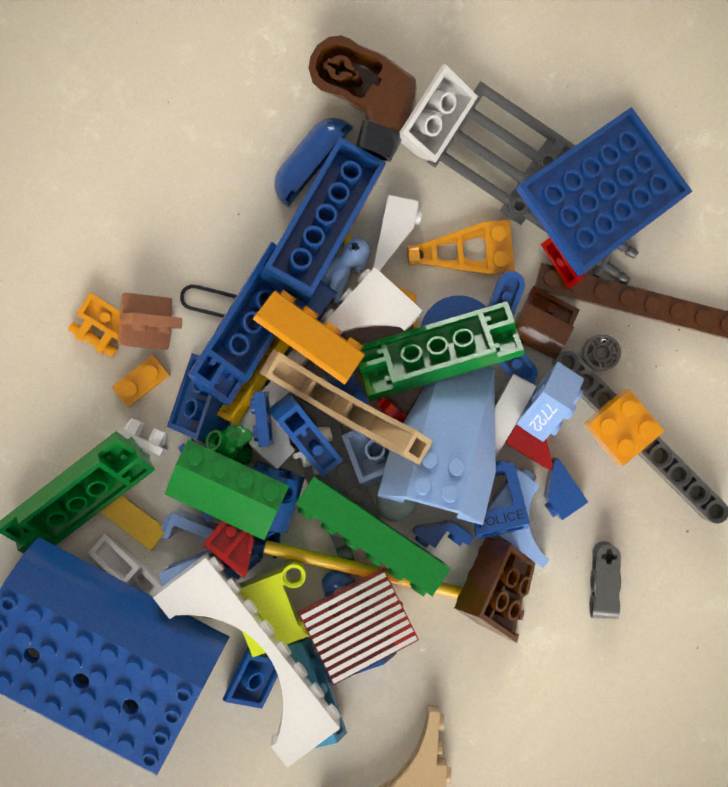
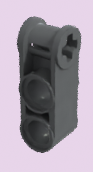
[589,541,621,619]

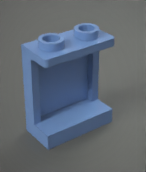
[161,508,223,563]

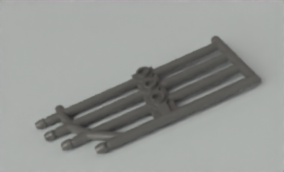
[427,81,639,285]

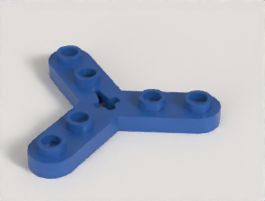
[487,270,538,384]

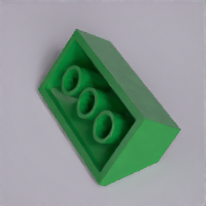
[165,439,289,540]

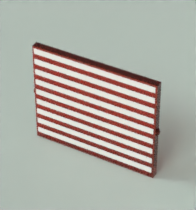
[297,568,419,686]

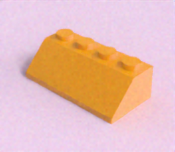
[253,289,365,384]

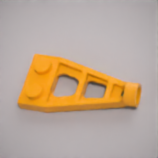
[407,220,515,275]

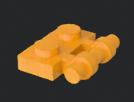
[68,292,120,358]

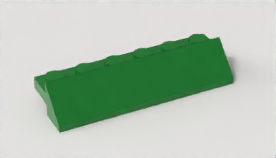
[359,301,524,401]
[0,431,155,554]

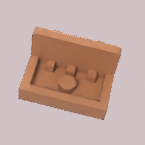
[118,293,183,350]

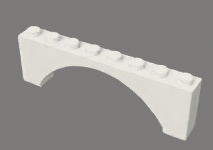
[231,267,423,470]
[153,552,341,768]

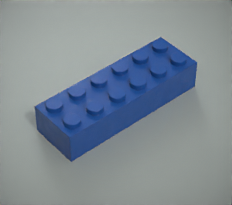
[261,137,386,304]

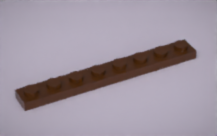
[535,263,728,339]

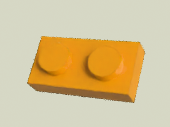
[112,355,170,408]

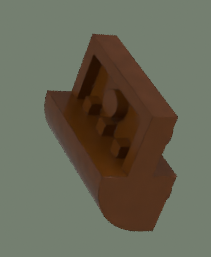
[515,286,580,359]

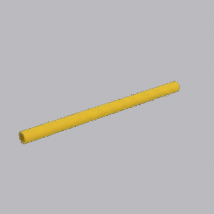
[263,540,463,599]

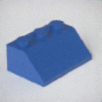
[167,353,229,442]

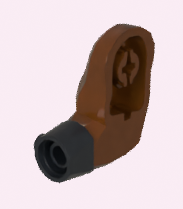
[308,35,417,162]

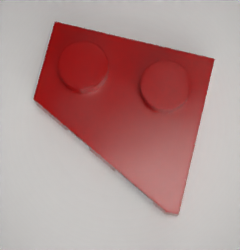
[203,521,255,578]

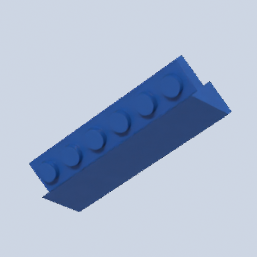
[188,242,298,406]

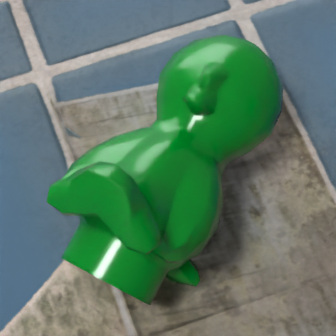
[204,424,253,465]

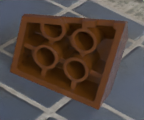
[454,537,536,643]

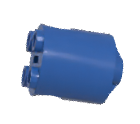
[253,461,305,538]

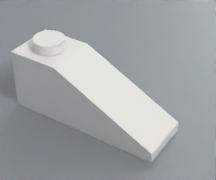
[373,195,423,272]

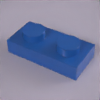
[250,391,274,447]

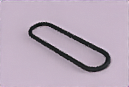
[180,284,237,318]

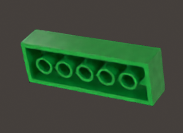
[296,476,451,597]

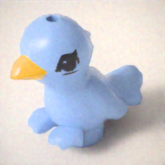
[322,234,370,306]

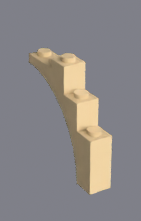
[260,350,433,465]
[379,705,451,787]

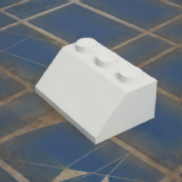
[399,64,478,163]

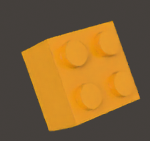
[583,389,665,466]

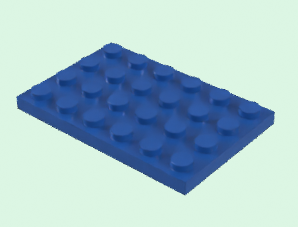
[515,107,693,276]

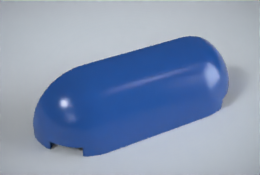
[274,118,354,207]

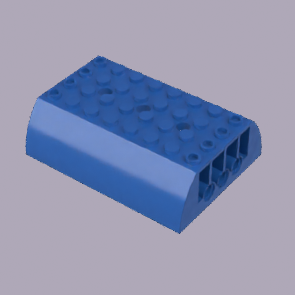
[0,537,230,776]

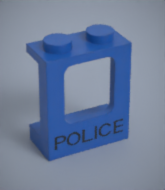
[474,460,530,540]

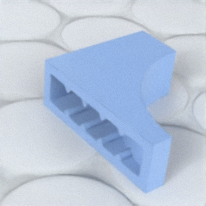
[486,468,549,568]

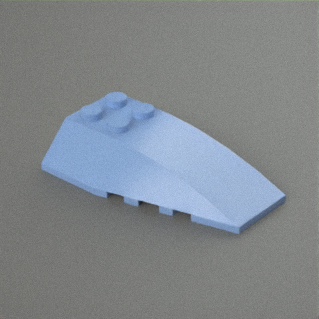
[377,366,496,525]

